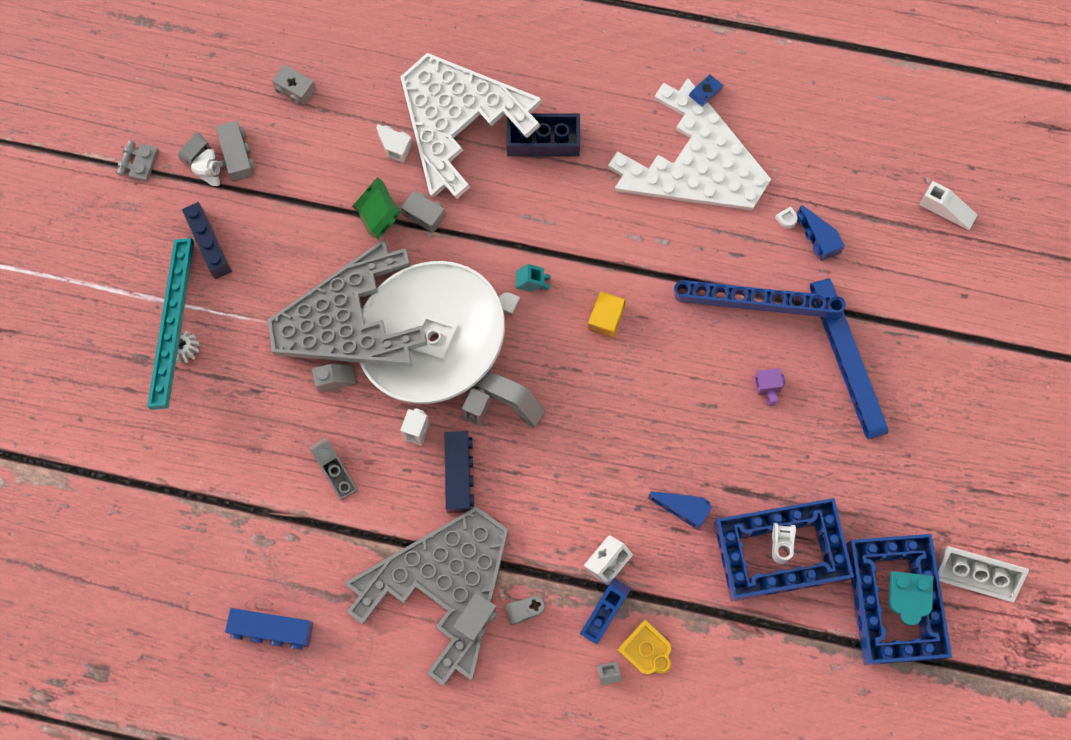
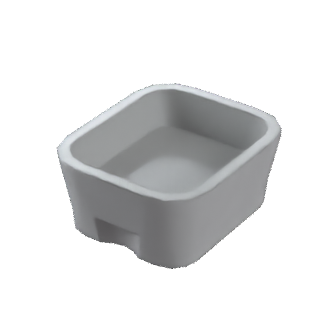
[178,132,210,166]

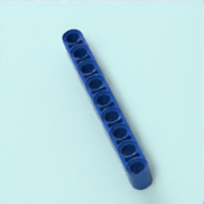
[810,278,888,439]
[674,280,846,318]

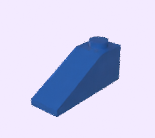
[648,491,712,530]
[580,578,631,645]

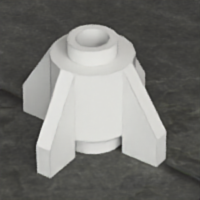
[191,149,226,186]

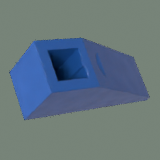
[797,205,845,261]

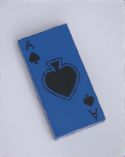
[689,75,723,107]

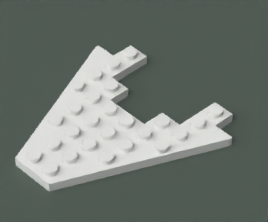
[400,53,543,199]
[608,79,771,211]

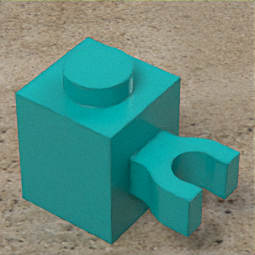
[516,264,551,292]

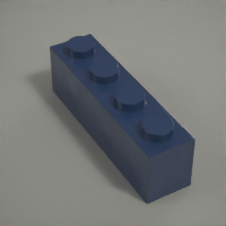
[182,202,232,279]
[444,431,474,513]

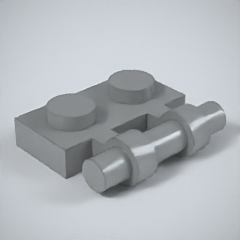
[117,141,159,183]

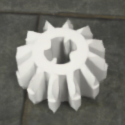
[176,331,200,363]

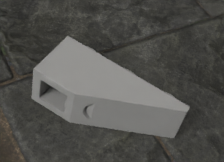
[309,437,358,500]

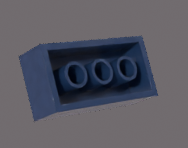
[507,113,580,156]

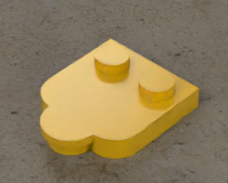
[617,620,671,674]

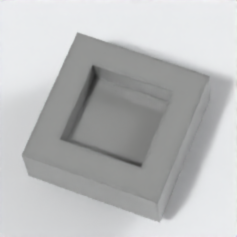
[597,662,621,685]

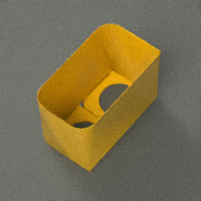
[588,291,626,338]

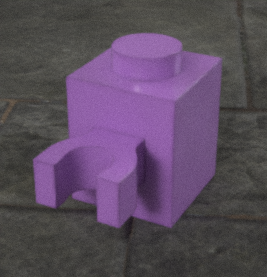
[754,368,785,406]

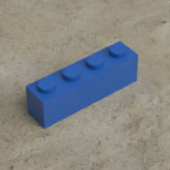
[225,608,313,650]

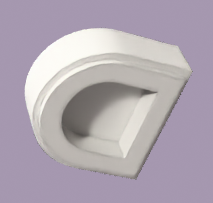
[775,206,798,229]
[499,293,520,315]

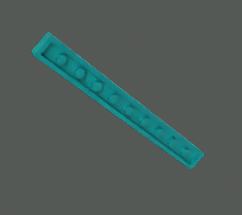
[147,238,194,410]

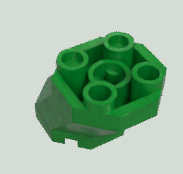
[352,177,402,240]

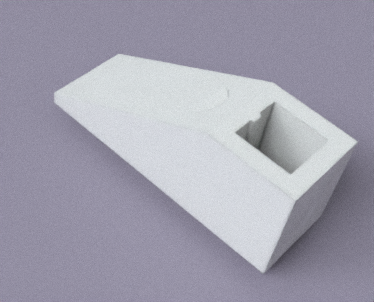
[919,181,977,230]

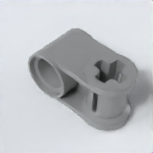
[505,596,545,625]

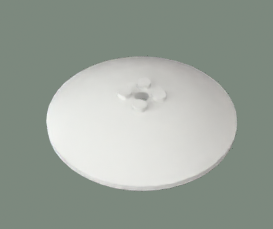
[359,261,505,404]

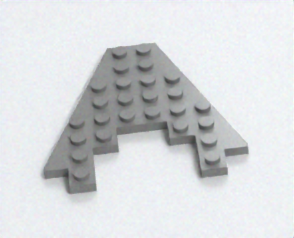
[267,239,428,366]
[345,506,508,686]

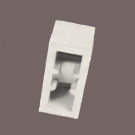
[400,409,430,446]
[584,535,633,585]

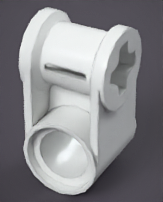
[772,523,796,564]

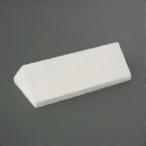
[937,546,1029,603]

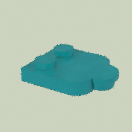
[889,571,933,626]

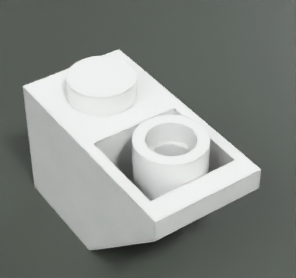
[376,125,413,163]

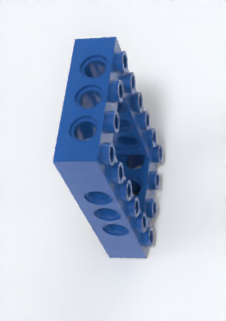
[714,498,854,602]
[846,534,952,665]

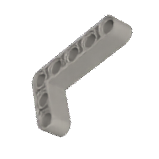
[471,371,545,428]

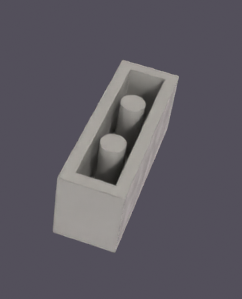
[216,121,255,182]

